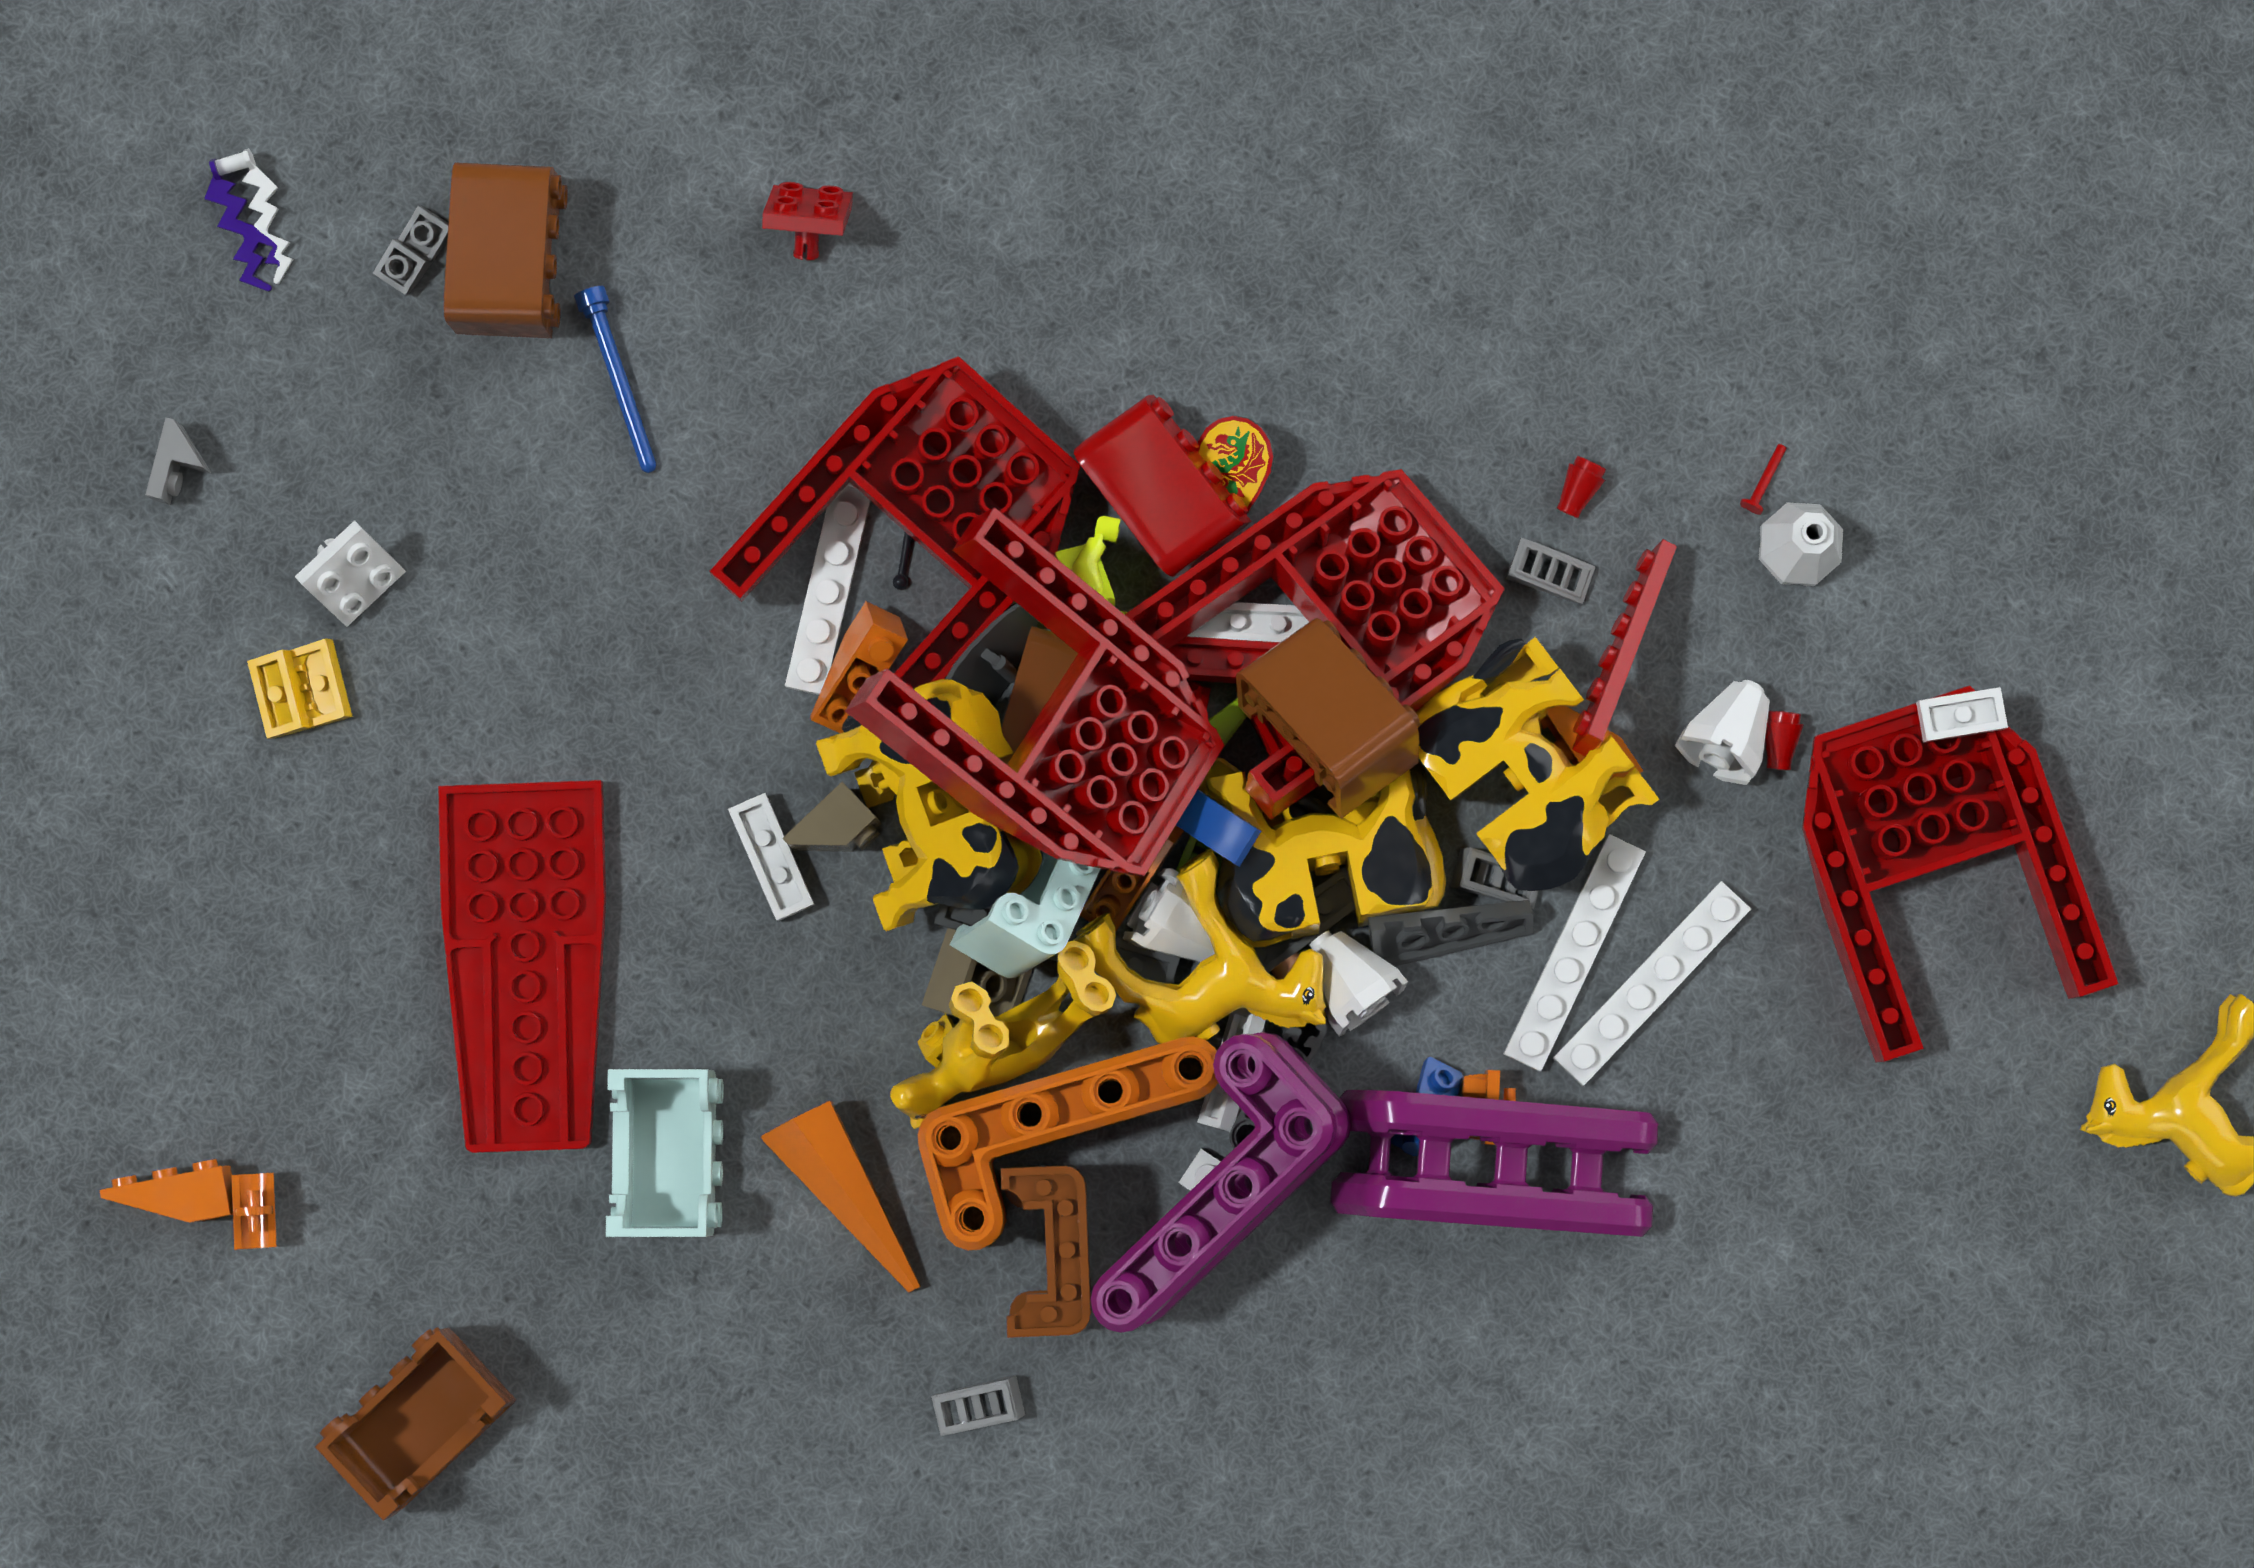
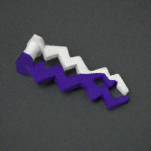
[204,148,293,292]

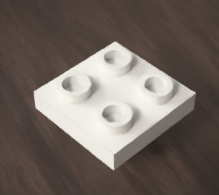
[295,520,406,627]

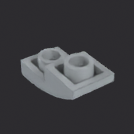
[373,206,449,295]

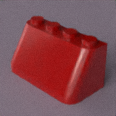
[1074,394,1252,577]

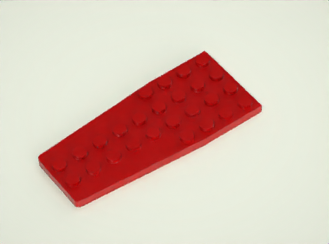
[438,780,606,1153]

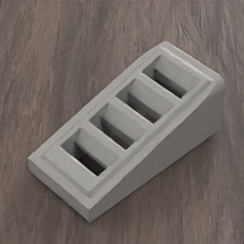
[1506,537,1596,605]
[1450,847,1539,909]
[931,1375,1025,1436]

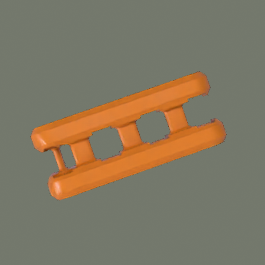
[918,1036,1219,1251]

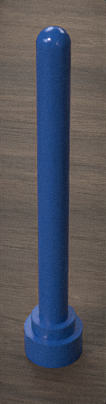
[574,286,656,473]

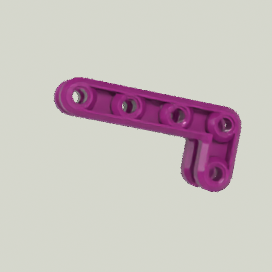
[1090,1032,1352,1333]
[1330,1090,1659,1237]

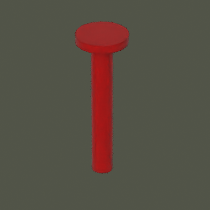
[1740,444,1787,515]

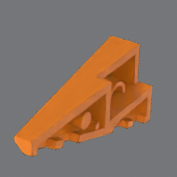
[761,1101,921,1293]

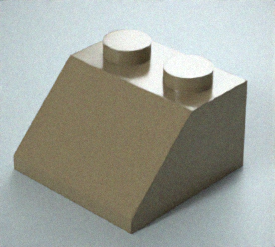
[782,782,882,852]
[922,928,1033,1018]

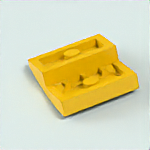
[247,638,353,739]

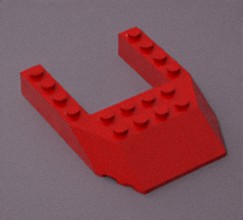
[709,356,1080,689]
[1124,469,1505,820]
[845,507,1225,877]
[1802,685,2119,1063]

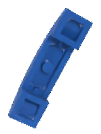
[1176,789,1261,867]

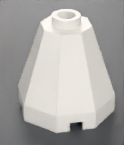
[1759,502,1843,586]
[1675,680,1770,785]
[1123,868,1215,962]
[1309,930,1408,1037]

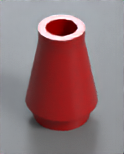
[1556,456,1606,519]
[1765,710,1804,770]

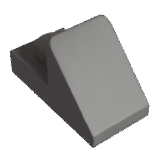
[145,417,211,505]

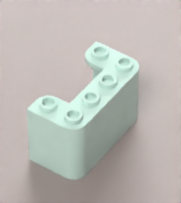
[950,852,1101,978]
[606,1069,724,1237]

